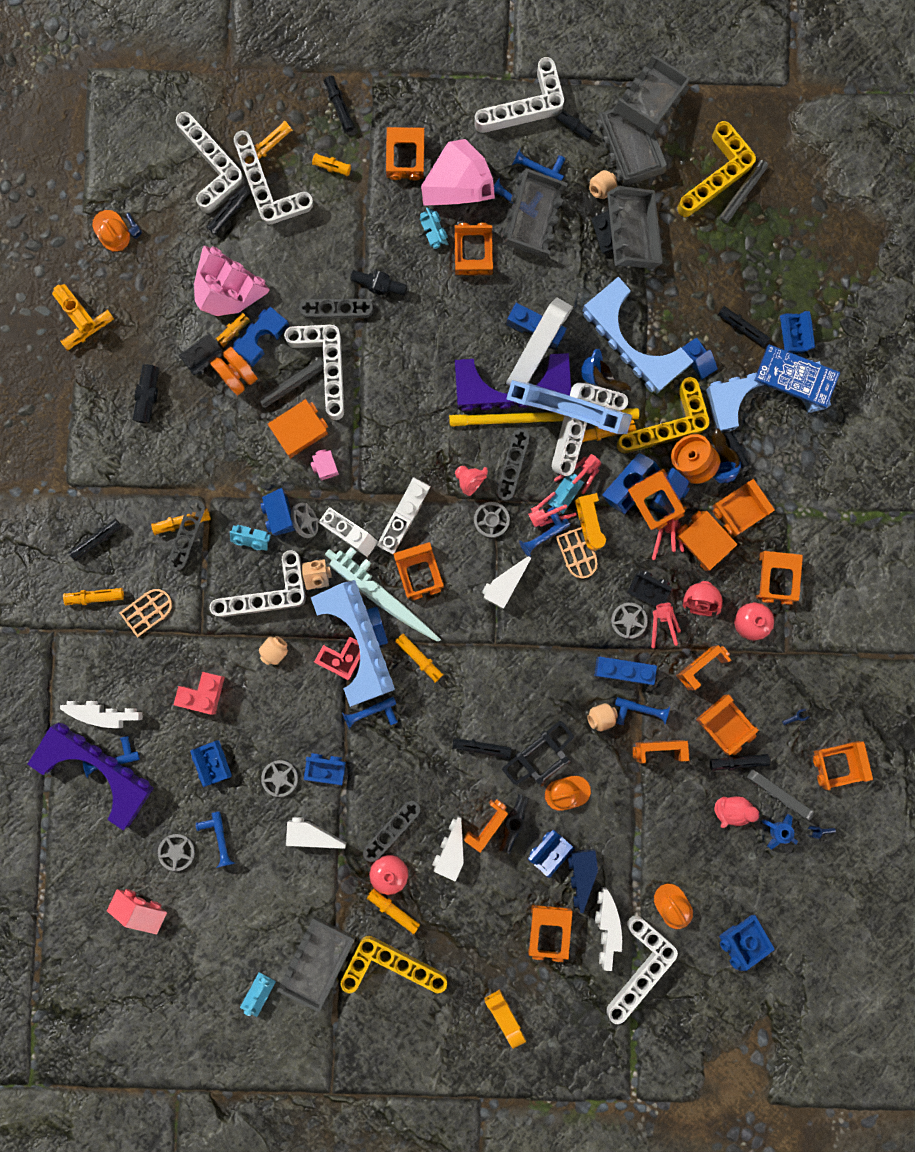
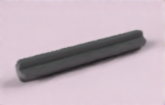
[719,160,768,223]
[259,359,324,408]

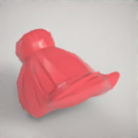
[455,466,488,496]
[714,796,759,828]

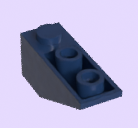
[568,849,598,913]

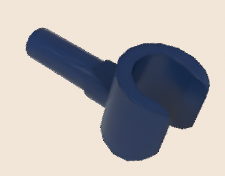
[126,213,142,239]
[782,708,810,725]
[808,826,836,839]

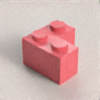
[314,637,360,680]
[174,672,225,715]
[107,889,167,934]

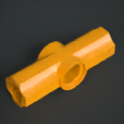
[52,284,96,334]

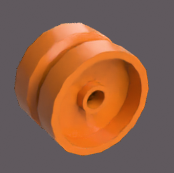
[210,346,258,396]
[671,434,721,484]

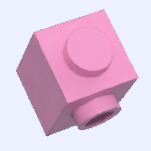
[311,449,339,481]

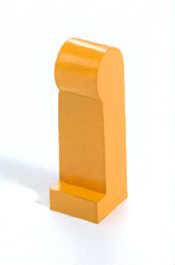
[575,493,606,551]
[484,990,526,1049]

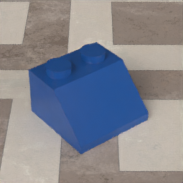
[649,468,690,516]
[260,488,295,536]

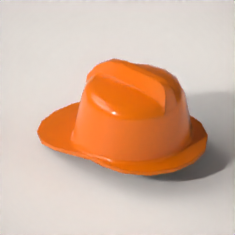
[92,210,130,251]
[545,776,591,811]
[654,884,693,929]

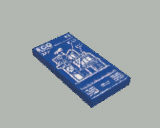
[754,344,840,408]

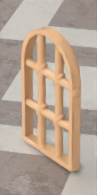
[556,527,598,579]
[120,589,172,637]

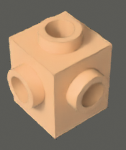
[302,559,332,590]

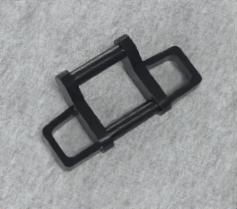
[502,721,574,787]

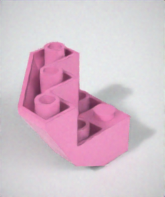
[421,139,495,206]
[194,246,269,316]

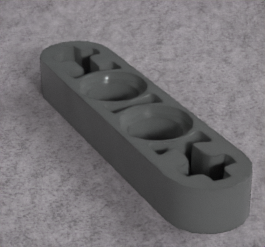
[299,299,373,319]
[497,429,529,501]
[168,498,205,570]
[746,769,814,821]
[363,800,420,862]

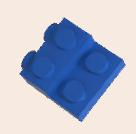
[719,915,775,971]

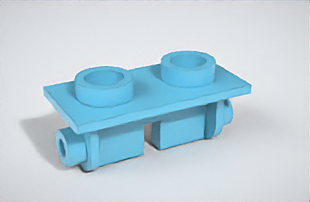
[420,208,449,249]
[547,474,584,514]
[230,525,271,551]
[240,972,276,1017]

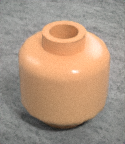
[589,170,617,199]
[259,636,288,665]
[588,703,618,732]

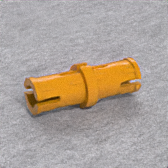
[312,153,351,176]
[215,313,251,347]

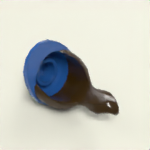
[581,349,631,391]
[712,428,741,483]

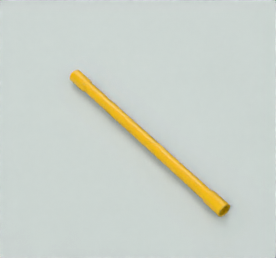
[449,408,639,426]

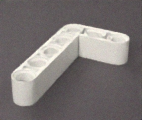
[474,57,564,133]
[176,112,244,214]
[234,131,313,225]
[506,298,573,386]
[284,325,344,420]
[552,383,628,476]
[210,550,306,617]
[607,916,678,1024]

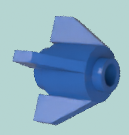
[762,814,798,849]

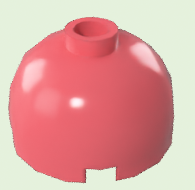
[683,581,722,616]
[734,602,774,641]
[369,855,409,895]

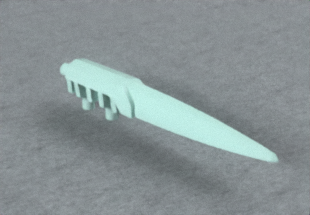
[325,547,441,641]

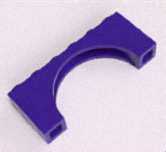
[455,353,571,411]
[27,722,154,831]

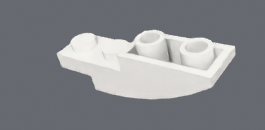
[377,477,431,554]
[60,701,143,728]
[595,887,622,971]

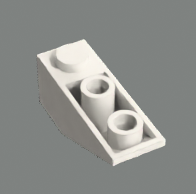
[318,507,378,557]
[432,816,464,881]

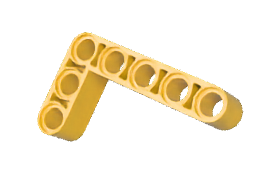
[677,121,756,217]
[617,377,709,453]
[341,936,447,993]

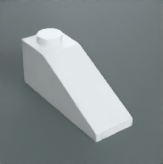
[482,556,531,610]
[286,817,346,849]

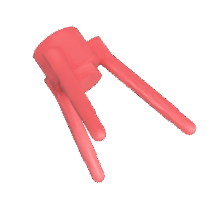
[554,454,601,494]
[528,492,577,527]
[652,516,684,560]
[651,603,681,648]

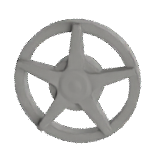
[474,502,510,538]
[291,503,319,538]
[611,603,647,639]
[261,760,298,797]
[158,834,195,871]

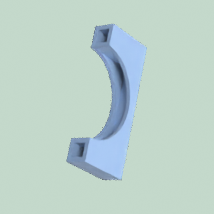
[582,277,693,395]
[706,360,831,432]
[506,380,633,434]
[311,580,395,707]

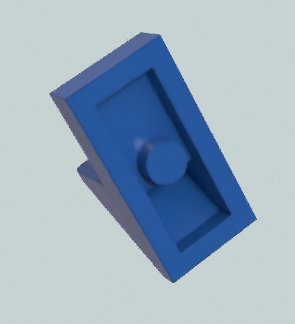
[682,338,717,380]
[366,607,388,646]

